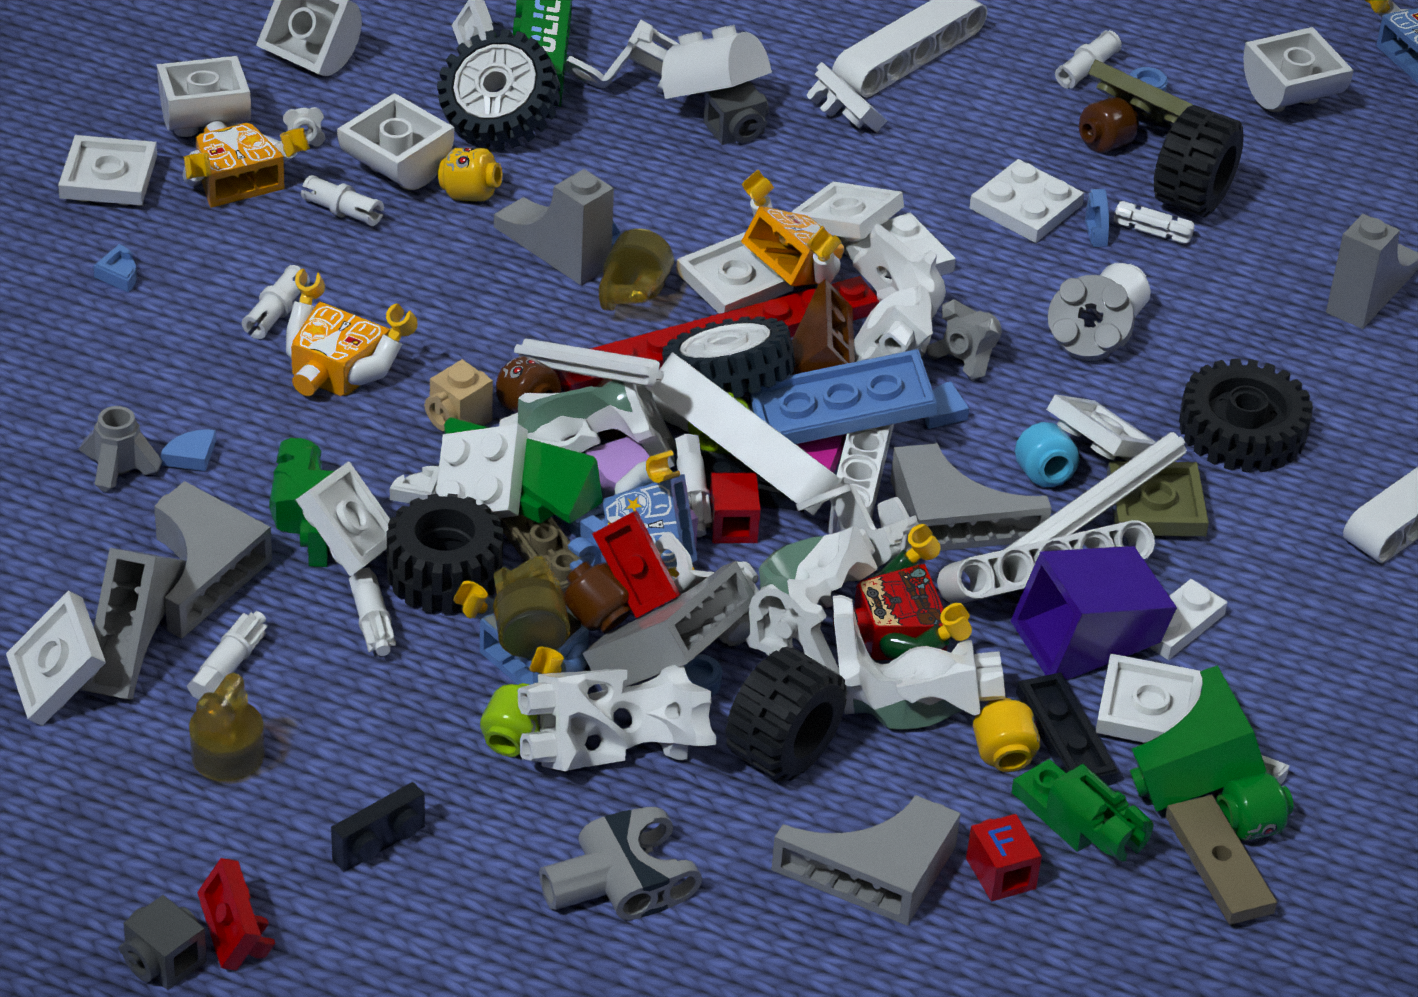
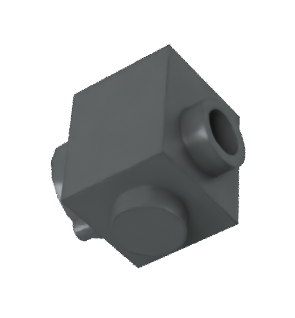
[704,81,769,145]
[118,895,207,990]

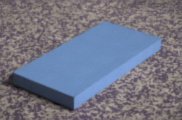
[747,349,938,444]

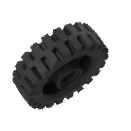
[1179,358,1313,473]

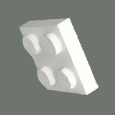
[58,135,157,205]
[969,159,1084,243]
[792,182,904,241]
[676,232,793,314]
[1046,394,1156,461]
[436,424,528,518]
[296,461,390,576]
[6,591,106,726]
[1095,654,1202,743]

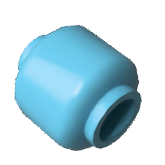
[1015,422,1080,487]

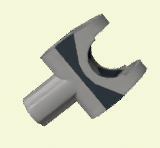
[539,807,702,920]

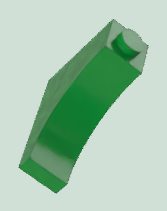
[1129,665,1267,812]

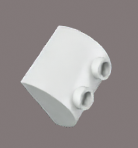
[256,0,362,76]
[662,25,772,99]
[1243,27,1354,112]
[157,56,251,137]
[337,93,454,190]

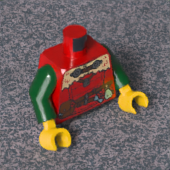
[833,524,972,660]

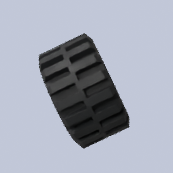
[1154,105,1244,217]
[386,493,503,614]
[725,646,847,782]

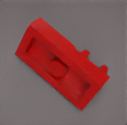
[592,510,680,618]
[197,858,276,971]

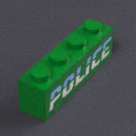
[513,0,572,107]

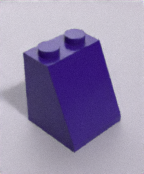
[1010,546,1177,680]

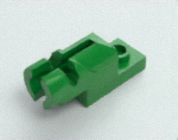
[269,438,334,567]
[1011,759,1154,862]

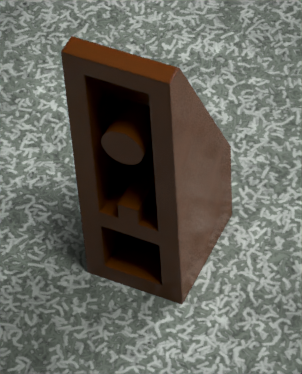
[787,279,855,376]

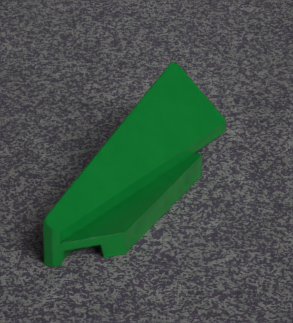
[444,417,603,524]

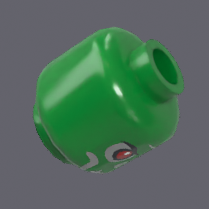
[1216,773,1294,841]

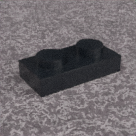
[331,782,425,872]

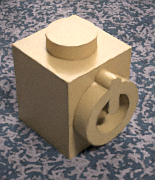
[424,359,493,431]

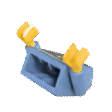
[453,581,589,685]

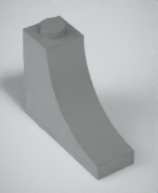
[494,169,614,285]
[1326,214,1418,329]
[890,443,1052,551]
[154,481,272,639]
[82,548,186,699]
[582,561,755,690]
[771,795,961,926]

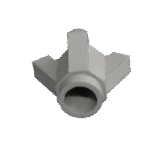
[927,299,1002,381]
[78,406,162,492]

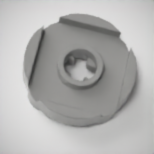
[1048,275,1135,361]

